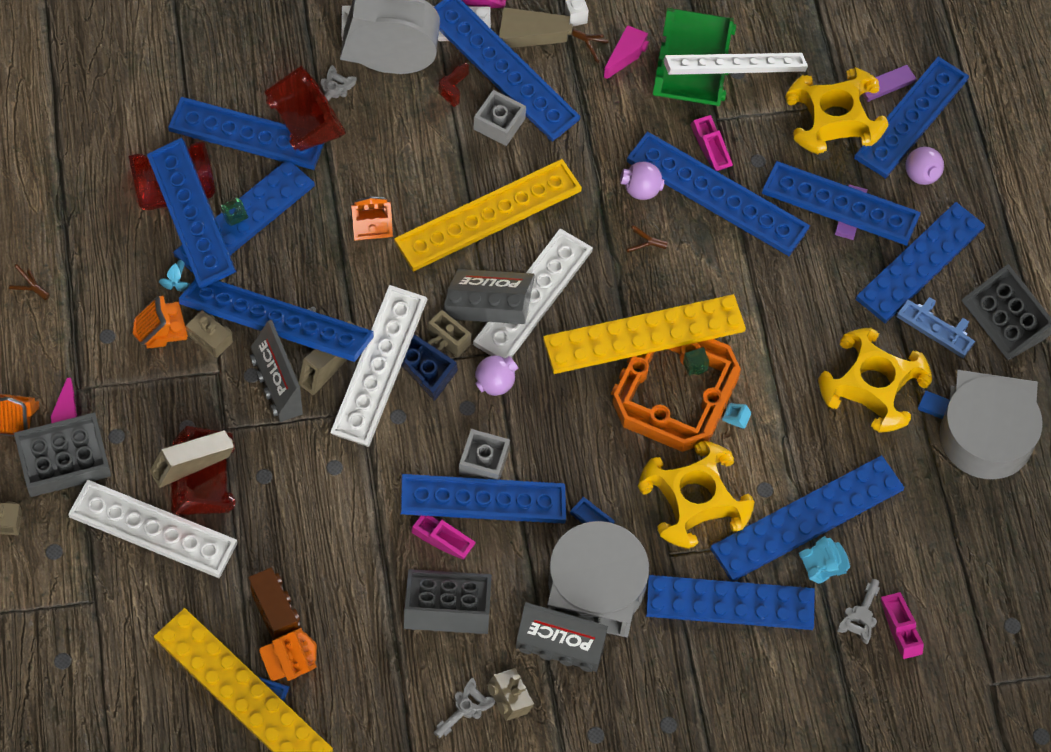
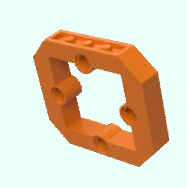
[611,339,741,452]

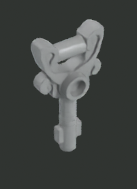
[310,65,357,119]
[837,579,880,644]
[434,678,495,738]

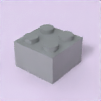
[474,90,526,146]
[459,429,510,480]

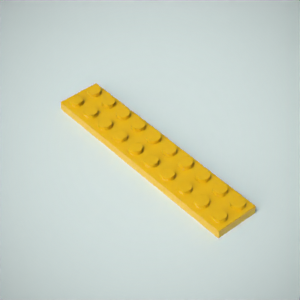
[394,159,582,272]
[543,294,746,374]
[154,608,333,752]

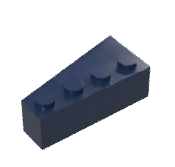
[402,334,458,401]

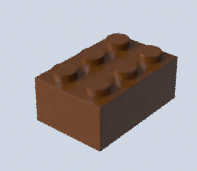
[248,567,301,640]

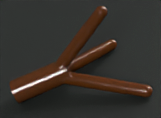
[572,29,609,63]
[626,225,668,252]
[8,264,50,300]

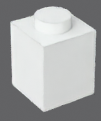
[564,0,589,26]

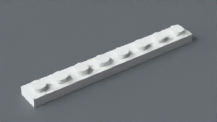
[663,53,808,75]

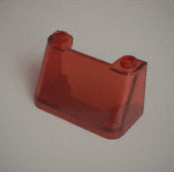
[264,66,346,151]
[128,141,215,210]
[171,426,236,515]

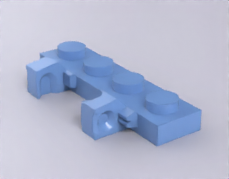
[897,297,975,359]

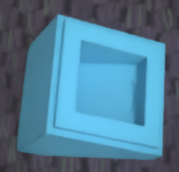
[722,403,751,429]

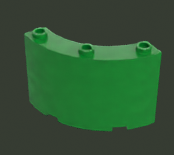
[653,7,737,106]

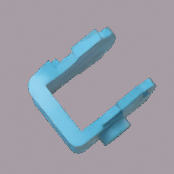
[799,536,850,584]

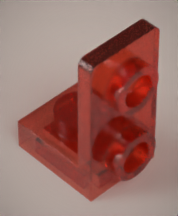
[439,62,469,107]

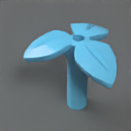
[159,260,190,291]

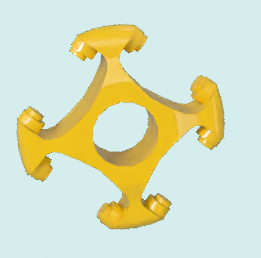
[785,67,889,155]
[818,327,932,433]
[638,441,755,549]

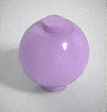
[905,147,944,185]
[620,162,664,200]
[475,355,519,396]

